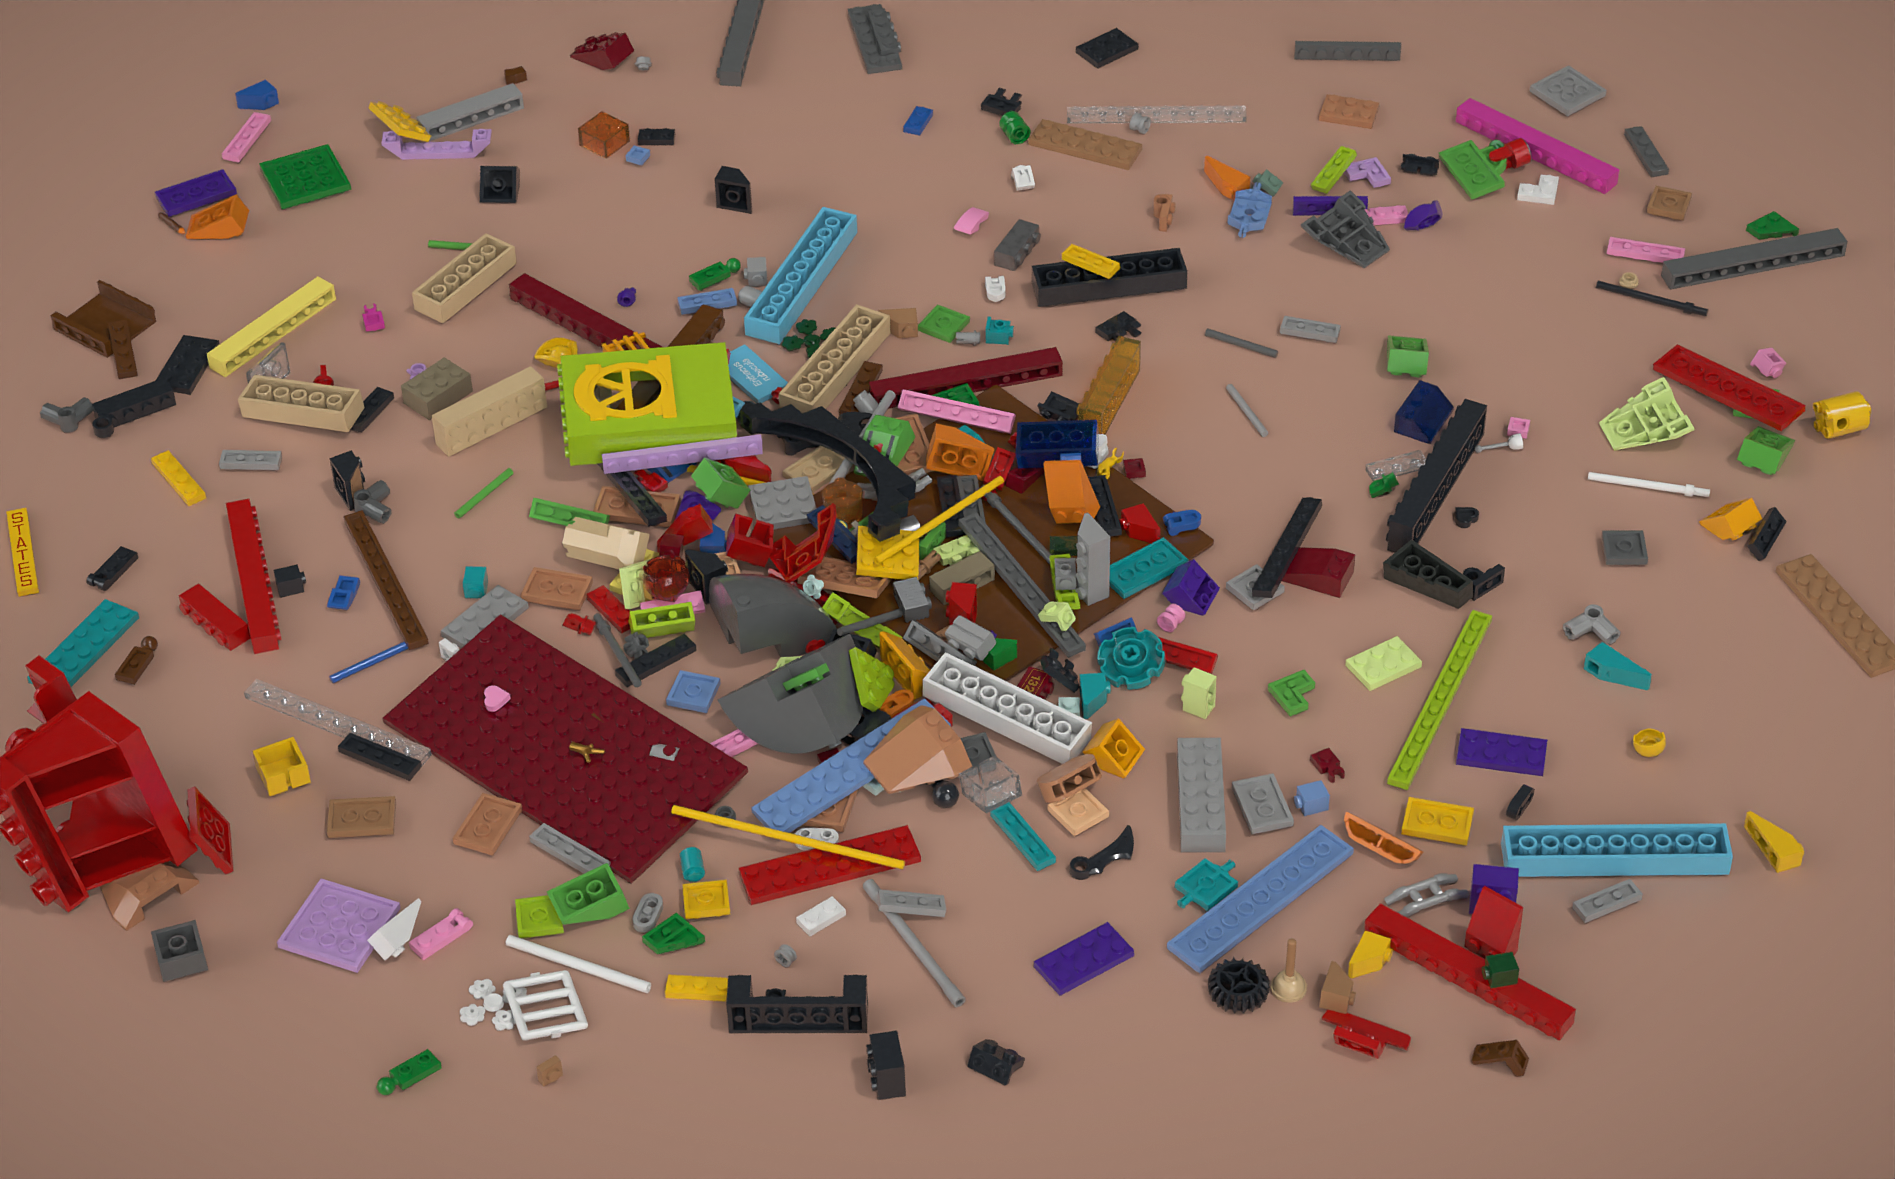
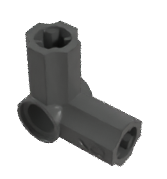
[40,397,93,433]
[354,480,392,524]

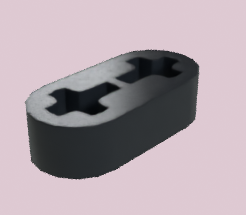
[1506,784,1535,820]

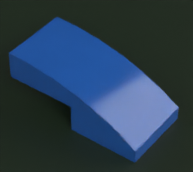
[327,575,360,610]

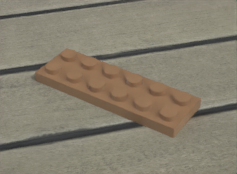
[1028,119,1142,170]

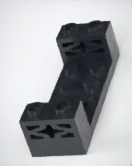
[726,974,868,1033]

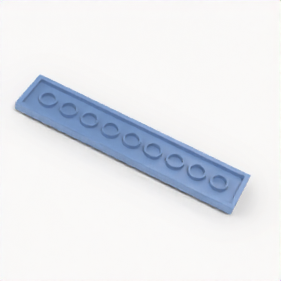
[751,698,951,840]
[1167,825,1354,974]

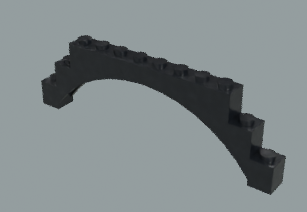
[741,402,916,542]

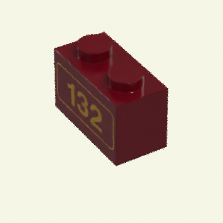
[1017,666,1055,700]

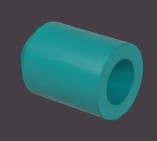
[680,847,705,882]

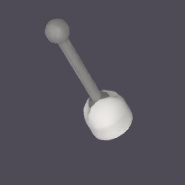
[1475,433,1523,453]

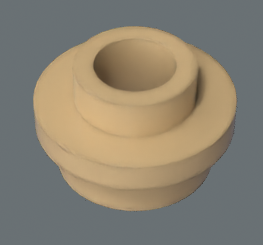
[1619,272,1639,289]

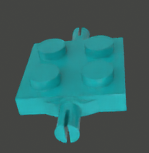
[1175,858,1238,911]

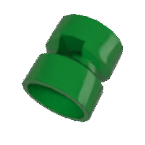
[999,111,1031,144]

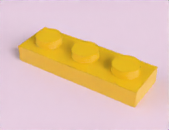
[1062,244,1120,279]
[665,974,728,1001]

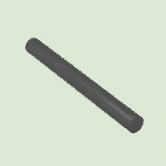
[1205,328,1278,358]
[837,609,903,636]

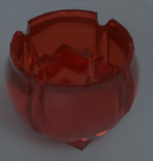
[642,555,690,602]

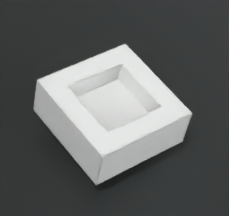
[439,638,460,661]

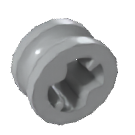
[774,944,797,967]

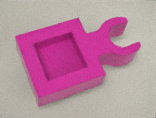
[362,303,385,332]

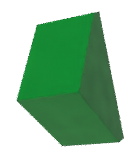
[982,638,1017,671]

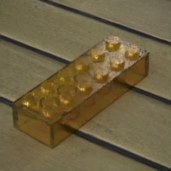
[1076,336,1141,442]

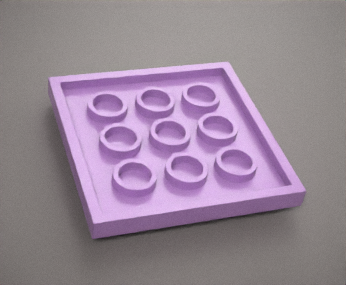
[277,879,401,973]

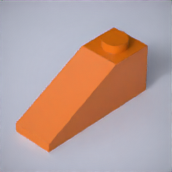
[1204,156,1251,201]

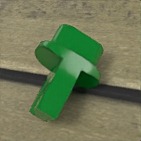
[1369,472,1399,498]

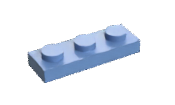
[677,288,737,315]

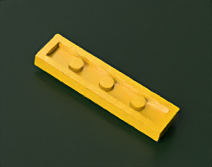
[151,450,206,507]

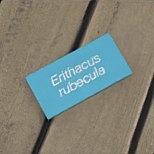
[728,345,788,403]

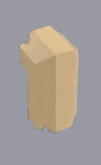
[562,517,650,569]

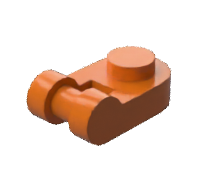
[879,689,914,718]

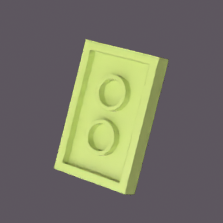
[1345,636,1422,691]

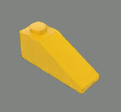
[1744,811,1804,873]

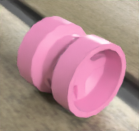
[1157,604,1185,633]

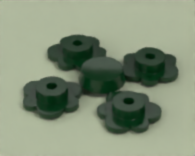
[782,319,835,358]

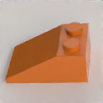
[185,194,249,239]
[926,424,994,481]
[1044,460,1100,524]

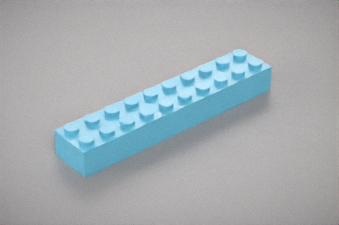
[744,207,857,344]
[1501,823,1733,877]

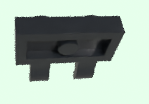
[981,88,1022,116]
[1095,311,1141,345]
[1040,648,1080,693]

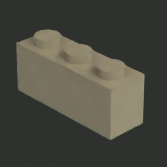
[929,551,995,605]

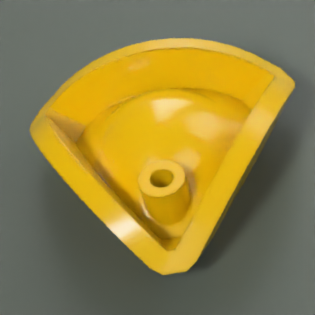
[534,337,577,368]

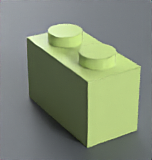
[1181,668,1217,719]

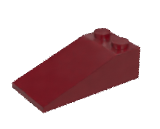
[1282,547,1355,598]

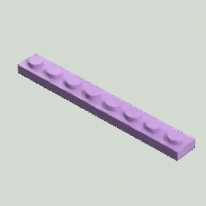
[602,434,763,474]

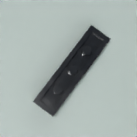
[936,475,966,537]
[1088,475,1122,536]
[615,633,697,688]
[338,733,422,781]

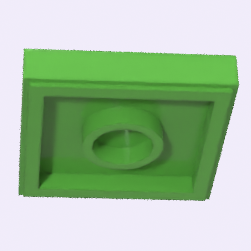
[918,304,970,343]

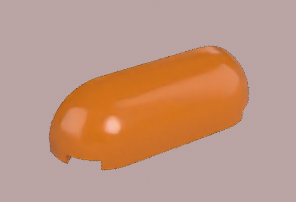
[1344,811,1423,864]

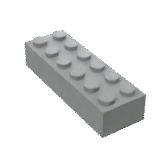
[1177,738,1226,852]

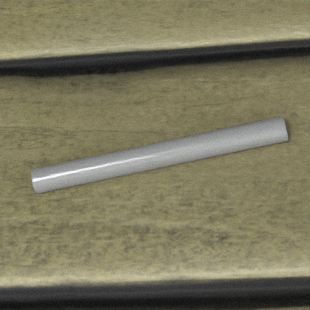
[1226,384,1268,437]

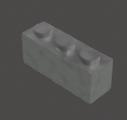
[994,219,1041,271]

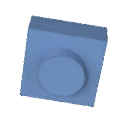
[625,145,650,166]

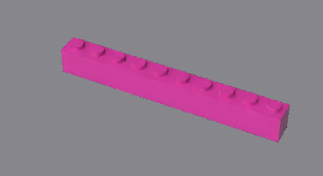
[1456,98,1619,194]

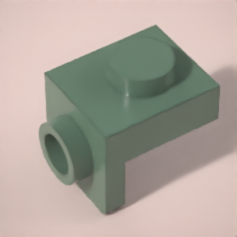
[1251,169,1283,197]

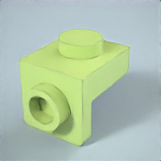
[1038,602,1076,631]

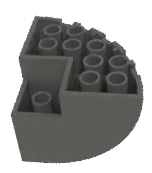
[709,573,837,657]
[718,634,863,754]

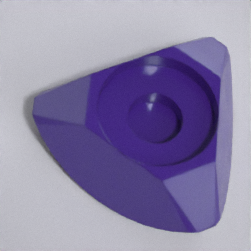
[1404,200,1443,230]
[675,490,721,520]

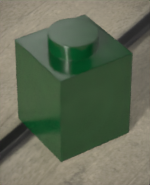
[1482,952,1519,988]

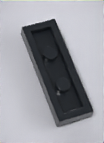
[351,387,394,433]
[1747,507,1787,561]

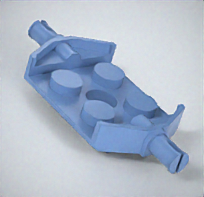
[1228,182,1272,238]

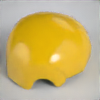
[1633,728,1666,757]

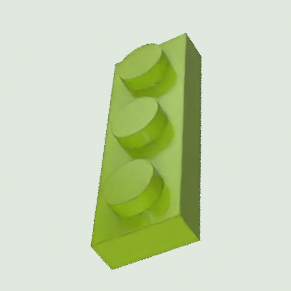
[1311,146,1357,194]

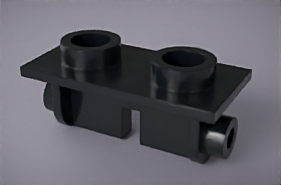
[1401,154,1439,176]

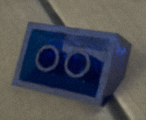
[1394,380,1454,444]

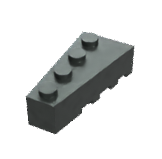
[1383,539,1473,609]

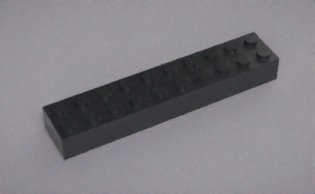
[1386,399,1488,553]

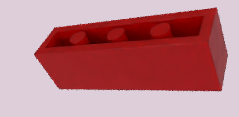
[178,583,251,651]

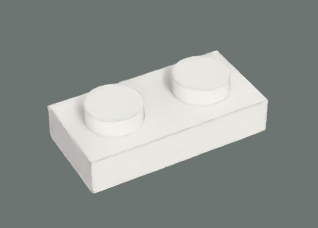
[796,896,846,936]

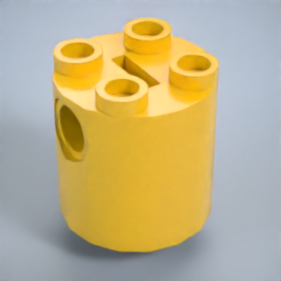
[1813,391,1871,439]

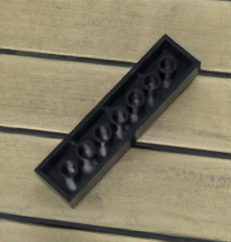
[1032,248,1188,307]

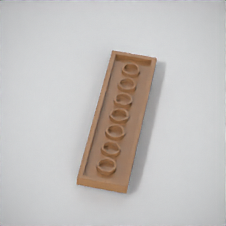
[1776,554,1895,678]

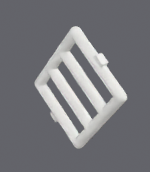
[503,970,588,1041]

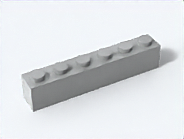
[416,83,524,142]

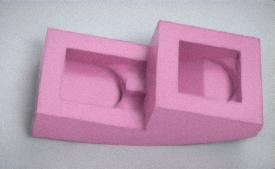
[954,207,989,234]

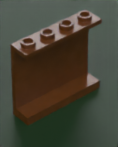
[50,280,156,358]

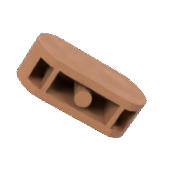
[1037,754,1102,803]

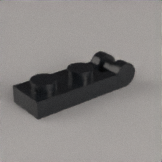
[86,546,139,591]

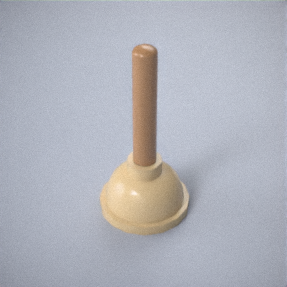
[1270,938,1307,1003]

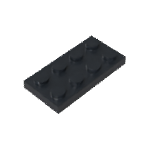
[155,335,220,395]

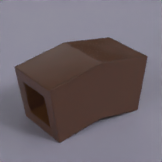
[504,66,527,85]

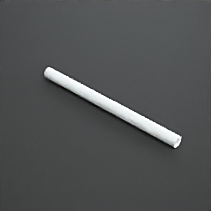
[506,935,651,993]

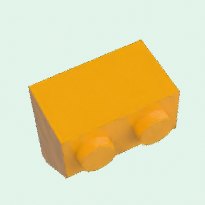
[1699,497,1763,541]
[1083,718,1145,778]

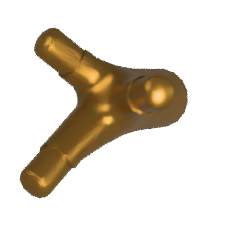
[569,742,605,763]

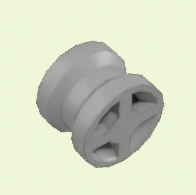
[1130,113,1151,134]

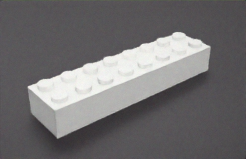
[923,652,1092,764]

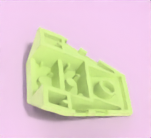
[1599,377,1695,451]

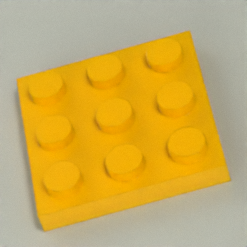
[856,526,919,580]

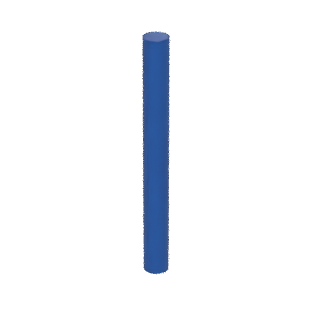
[329,642,408,683]

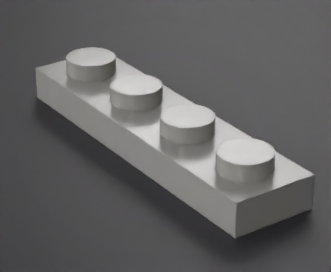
[529,823,611,873]

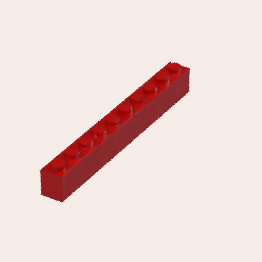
[226,498,282,654]
[1364,903,1576,1041]

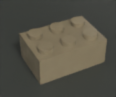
[401,357,473,420]

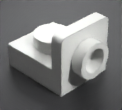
[1011,165,1035,191]

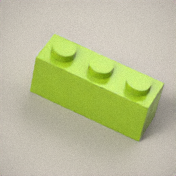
[629,602,695,638]

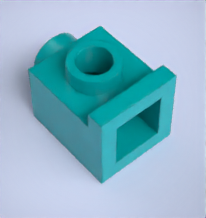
[986,316,1014,345]

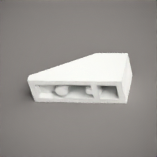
[367,898,421,960]

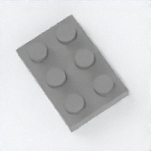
[1232,773,1294,835]

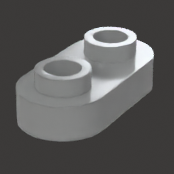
[633,893,663,933]

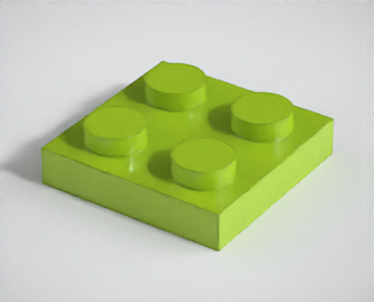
[515,895,564,939]

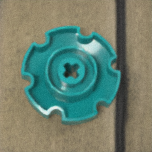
[1097,627,1166,690]

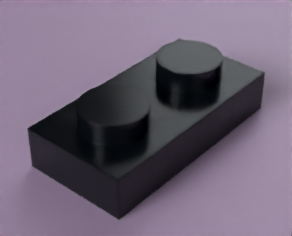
[638,128,676,146]

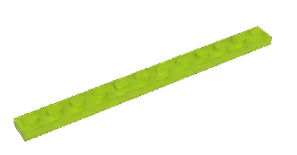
[1387,610,1492,790]

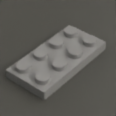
[441,585,529,648]

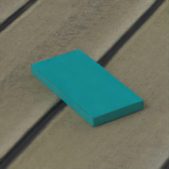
[1109,537,1189,599]

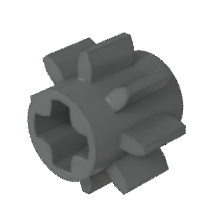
[623,632,649,659]

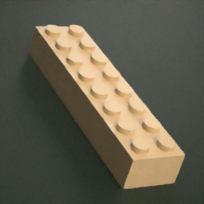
[779,304,890,413]

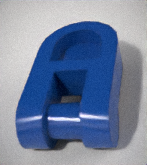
[1163,510,1201,536]

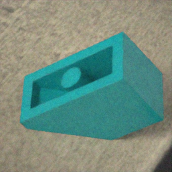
[1079,672,1111,719]

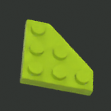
[849,647,895,712]

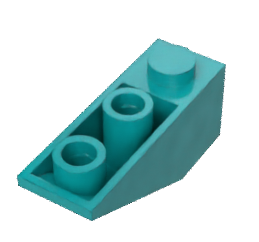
[1584,642,1652,691]

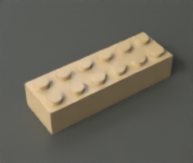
[412,233,517,323]
[431,366,547,457]
[238,375,364,432]

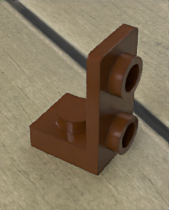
[1471,1040,1529,1077]

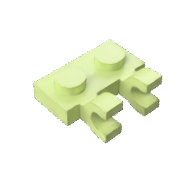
[933,535,980,566]

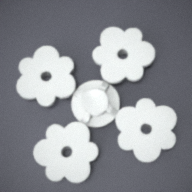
[460,979,527,1031]

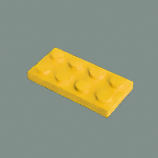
[368,101,431,142]

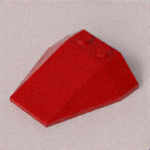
[770,503,836,584]

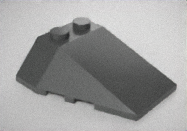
[1301,190,1390,269]

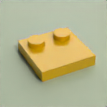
[682,879,730,919]

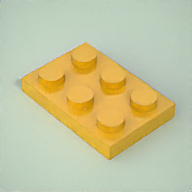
[1401,797,1474,846]

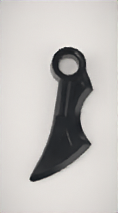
[1069,825,1134,880]

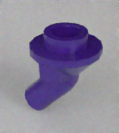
[617,287,636,307]

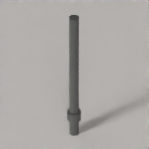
[980,485,1051,564]
[593,613,642,687]

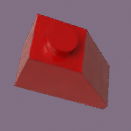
[1119,503,1160,543]

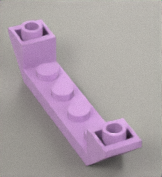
[382,129,492,160]

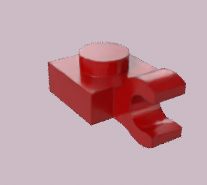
[634,469,668,492]

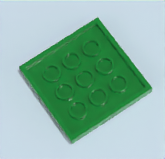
[259,144,351,209]

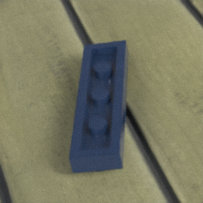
[807,505,857,564]

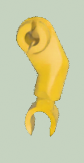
[1097,448,1124,480]

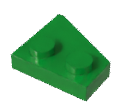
[1746,211,1799,240]

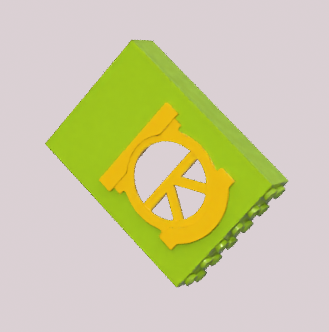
[557,342,737,466]

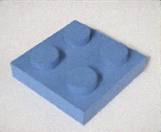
[666,670,721,713]

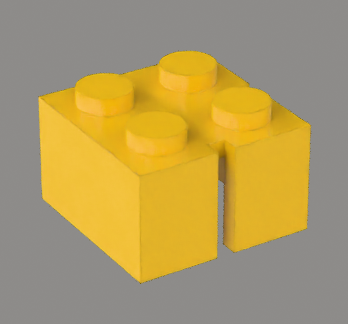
[252,737,311,796]

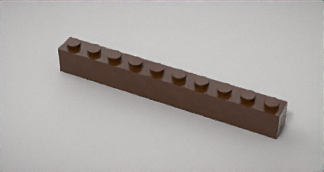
[616,304,725,410]

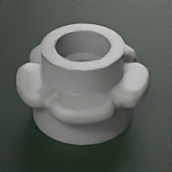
[635,57,652,70]

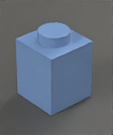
[1294,780,1330,816]

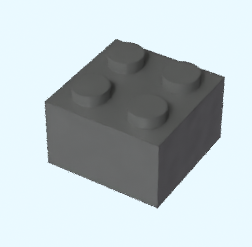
[151,920,208,982]

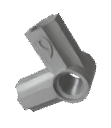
[1563,604,1621,645]

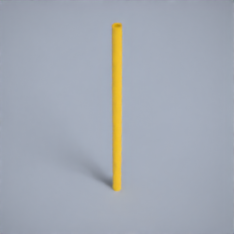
[873,476,1004,565]

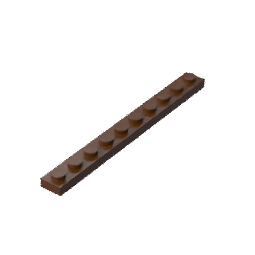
[343,510,429,650]

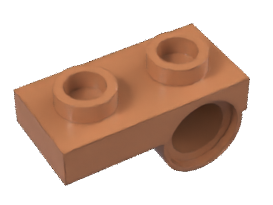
[1153,194,1176,232]

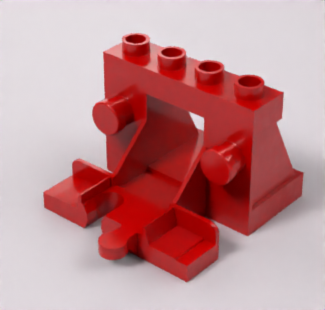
[0,655,198,913]

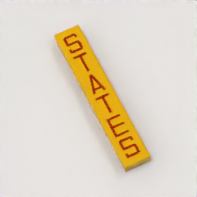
[6,508,39,597]

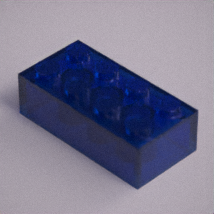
[1016,420,1099,469]

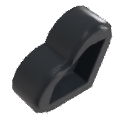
[1455,507,1479,528]

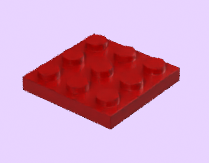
[186,786,234,875]

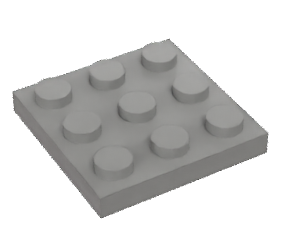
[1530,65,1607,116]
[748,476,817,529]

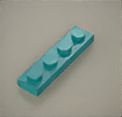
[990,801,1056,871]

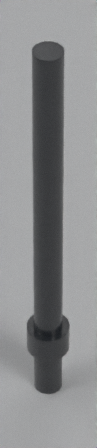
[1596,281,1709,316]

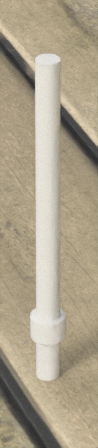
[1588,472,1710,497]

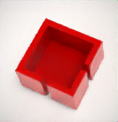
[726,513,774,568]

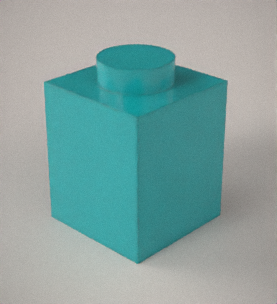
[463,566,488,598]

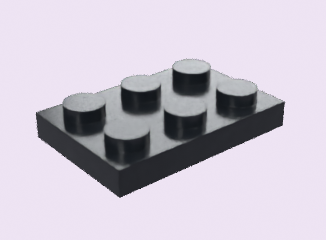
[1076,28,1139,69]

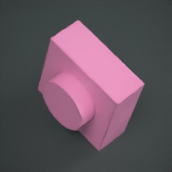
[1507,417,1530,439]

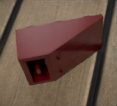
[570,32,635,70]

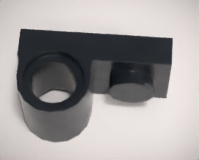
[1463,564,1505,601]

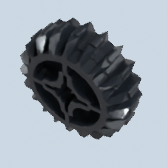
[1208,957,1270,1014]

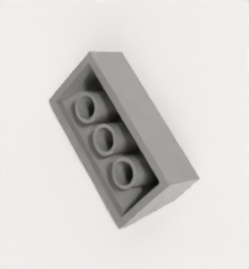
[1076,512,1110,606]

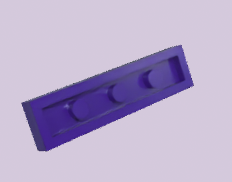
[1293,196,1368,216]

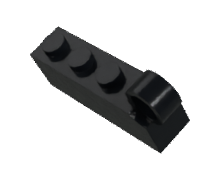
[92,377,176,438]

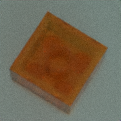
[578,111,630,159]

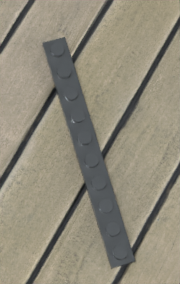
[959,513,1086,658]

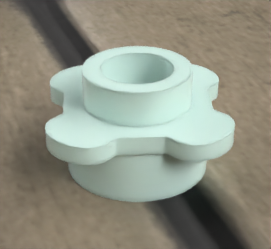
[803,575,824,599]

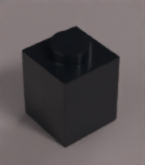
[273,564,306,598]

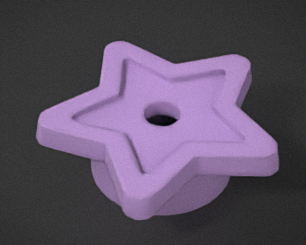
[406,363,427,379]

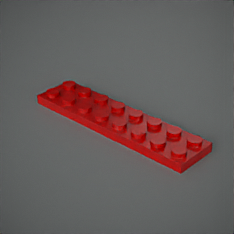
[1653,344,1806,432]
[739,825,921,905]

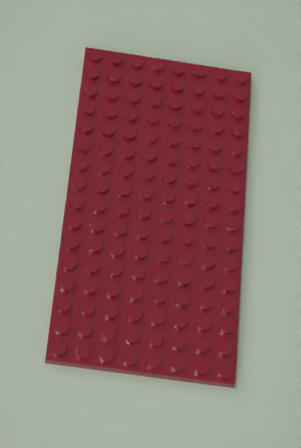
[382,614,748,884]

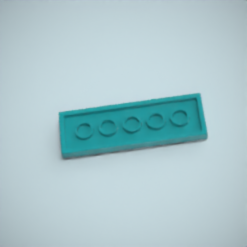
[27,599,139,687]

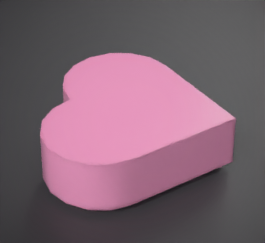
[484,686,511,712]

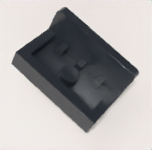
[1037,391,1086,428]
[967,1039,1025,1085]

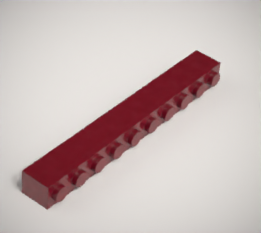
[509,273,663,351]
[869,347,1063,409]

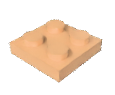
[1048,788,1109,836]

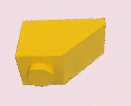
[1348,931,1393,978]

